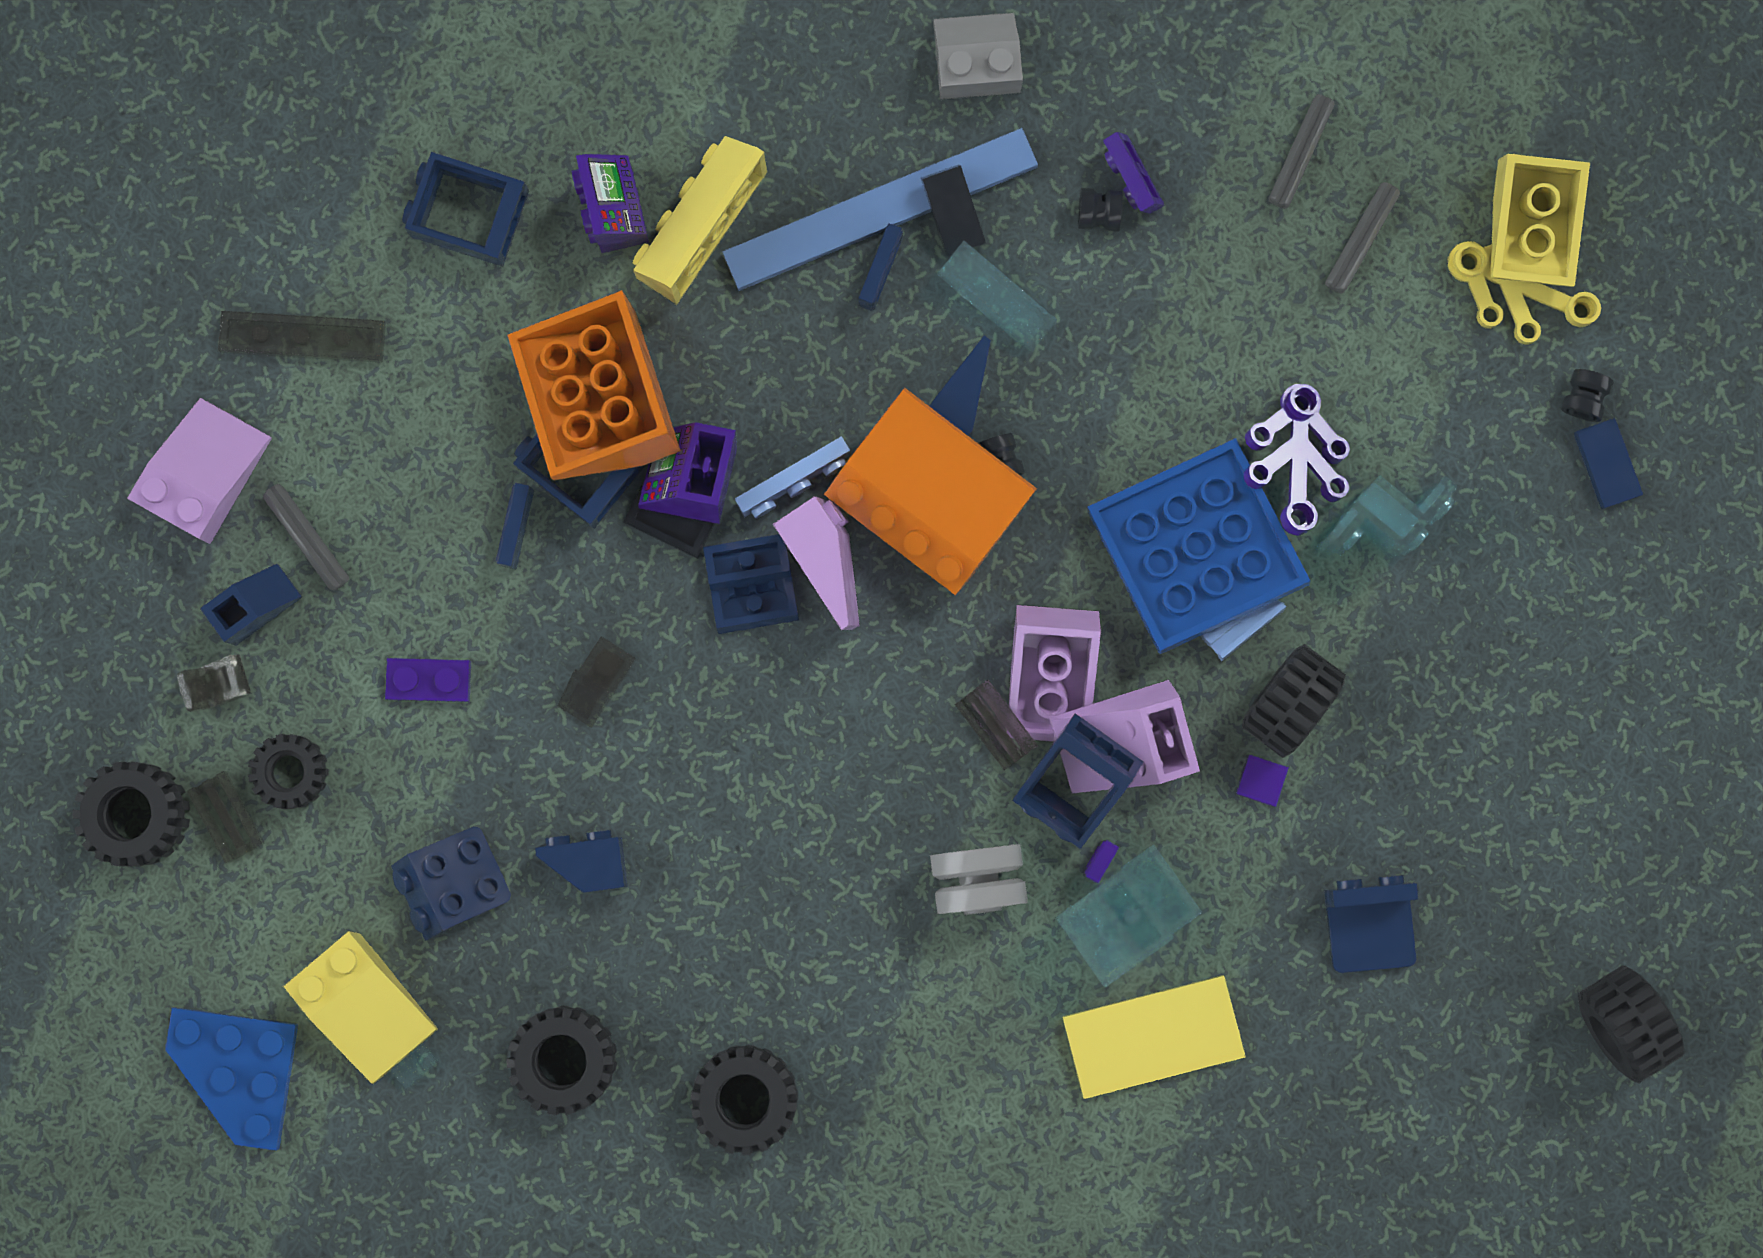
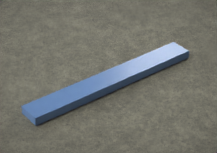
[722,128,1038,291]

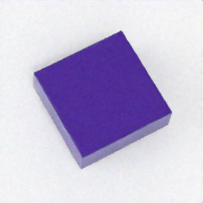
[1235,754,1289,807]
[1082,840,1119,883]

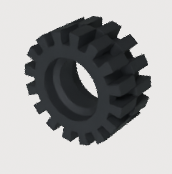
[248,734,329,809]

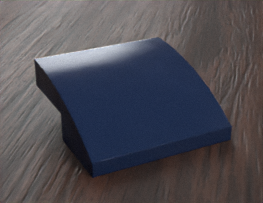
[703,534,799,634]

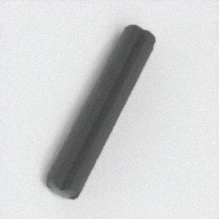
[1269,94,1335,209]
[1325,182,1400,294]
[263,484,349,591]

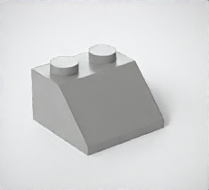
[933,13,1023,99]

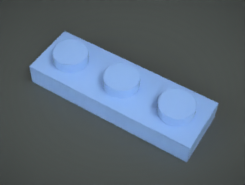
[735,436,850,519]

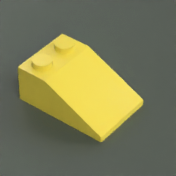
[1491,154,1590,287]
[283,931,438,1084]

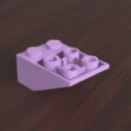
[1050,680,1200,793]

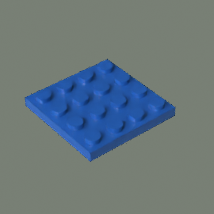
[1087,438,1310,655]

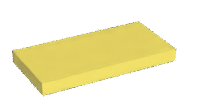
[1062,975,1246,1099]

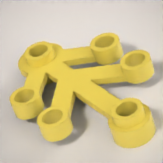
[1448,241,1601,345]

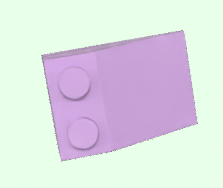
[127,398,272,544]
[773,496,859,630]
[1006,605,1101,741]

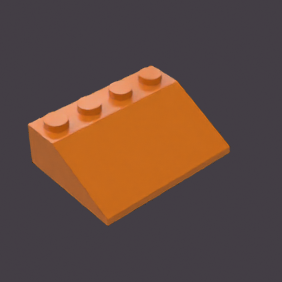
[508,290,681,480]
[824,388,1037,595]

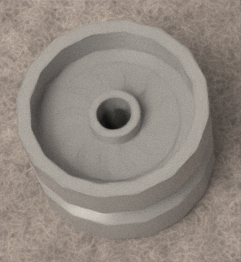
[930,844,1028,915]

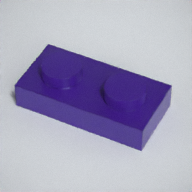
[1103,132,1165,213]
[385,658,471,702]

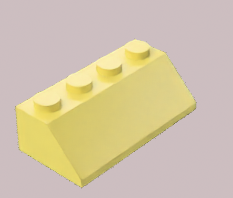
[633,136,767,305]

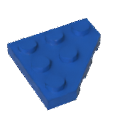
[165,1007,298,1150]

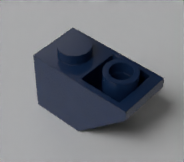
[200,564,302,646]
[535,830,628,892]

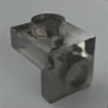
[177,654,252,712]

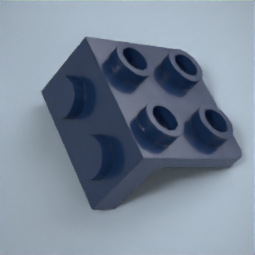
[391,827,511,941]
[1324,875,1418,973]

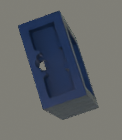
[402,152,529,267]
[513,434,645,529]
[1012,713,1143,849]

